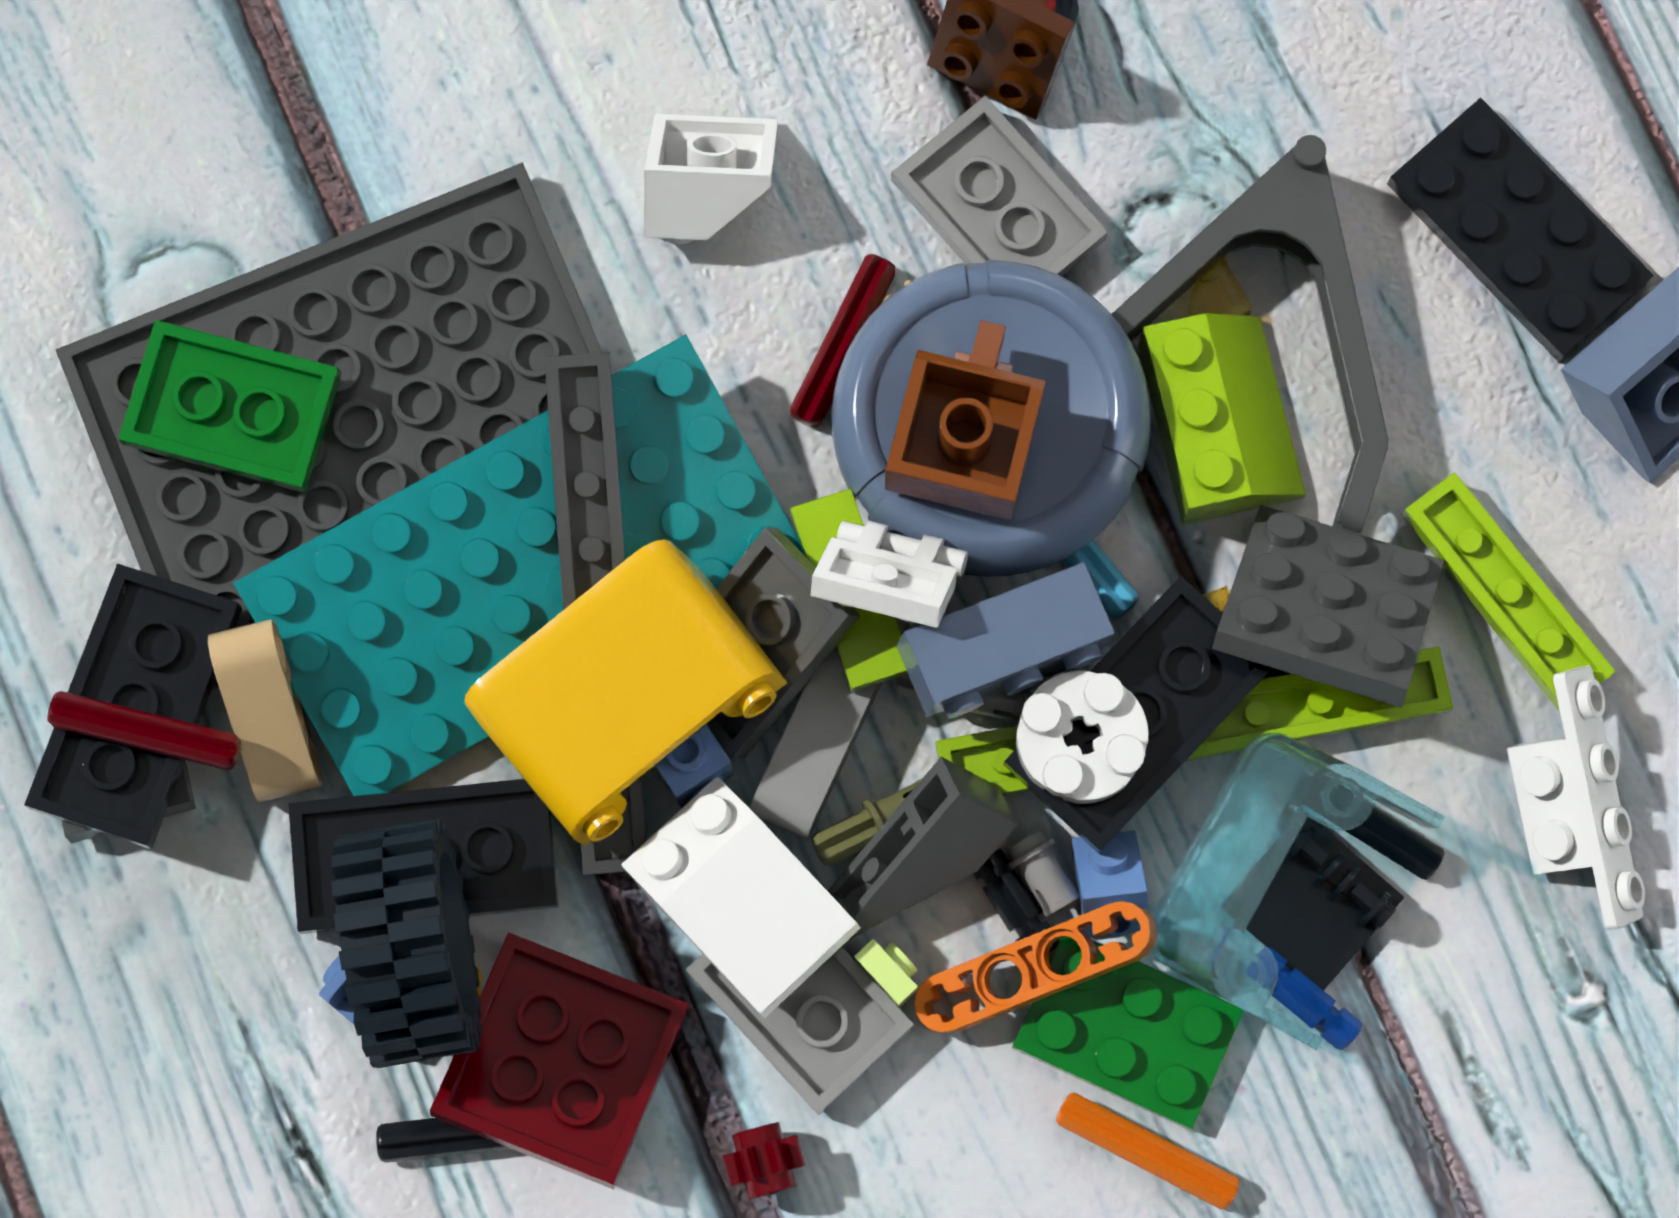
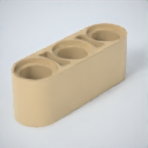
[208,619,323,803]

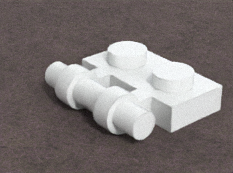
[810,521,968,628]

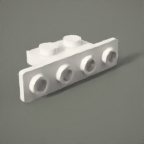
[1507,665,1645,930]

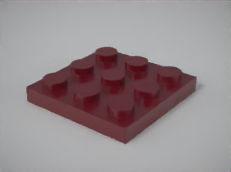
[430,932,689,1190]

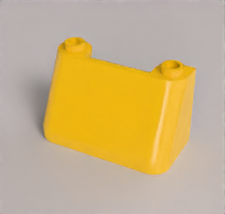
[464,539,788,846]

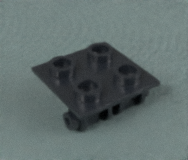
[1222,812,1405,990]

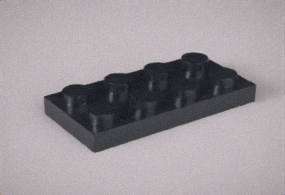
[1387,97,1654,363]
[24,563,242,850]
[1003,576,1273,854]
[288,779,559,934]

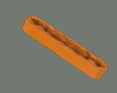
[914,901,1158,1034]

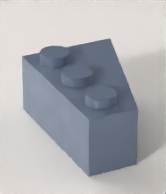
[896,562,1115,719]

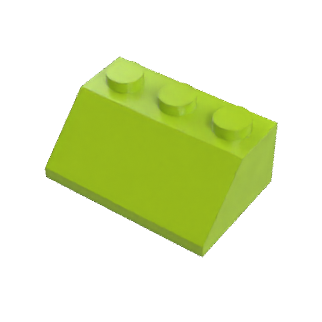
[1138,313,1306,525]

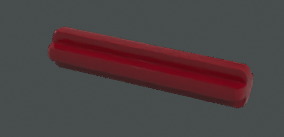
[790,254,895,428]
[47,691,241,771]

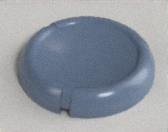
[832,260,1151,577]

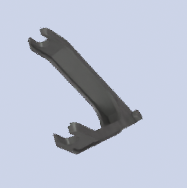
[1112,135,1389,533]

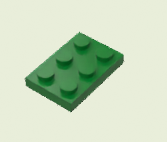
[118,320,342,493]
[1012,937,1244,1130]

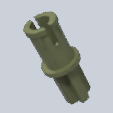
[811,778,922,865]

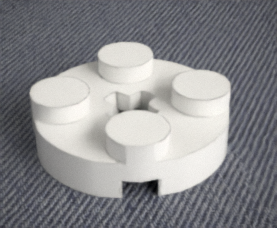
[1016,670,1148,804]

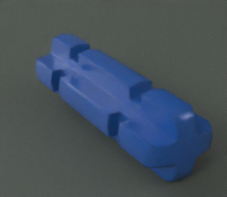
[1246,946,1362,1050]

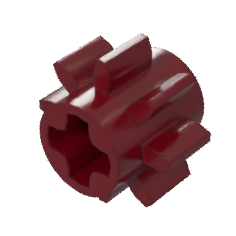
[722,1122,806,1200]

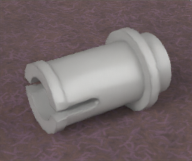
[1007,830,1080,917]

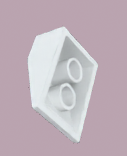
[621,776,861,1019]

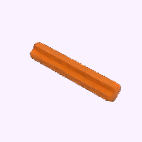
[1056,1093,1240,1209]

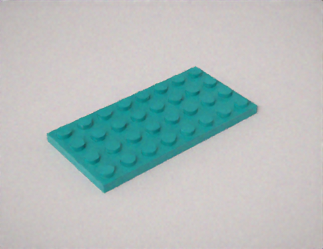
[233,334,805,796]

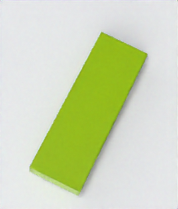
[790,488,908,692]

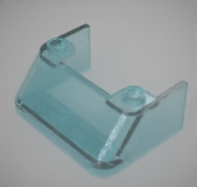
[1150,733,1445,1050]

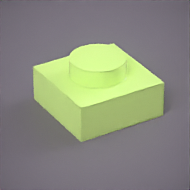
[854,939,918,1008]

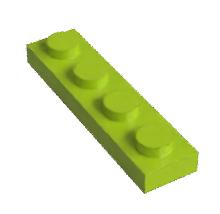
[1401,472,1616,712]

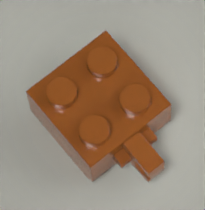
[885,320,1046,521]

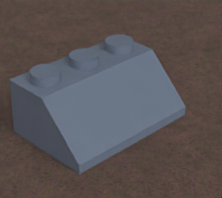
[1561,267,1679,483]

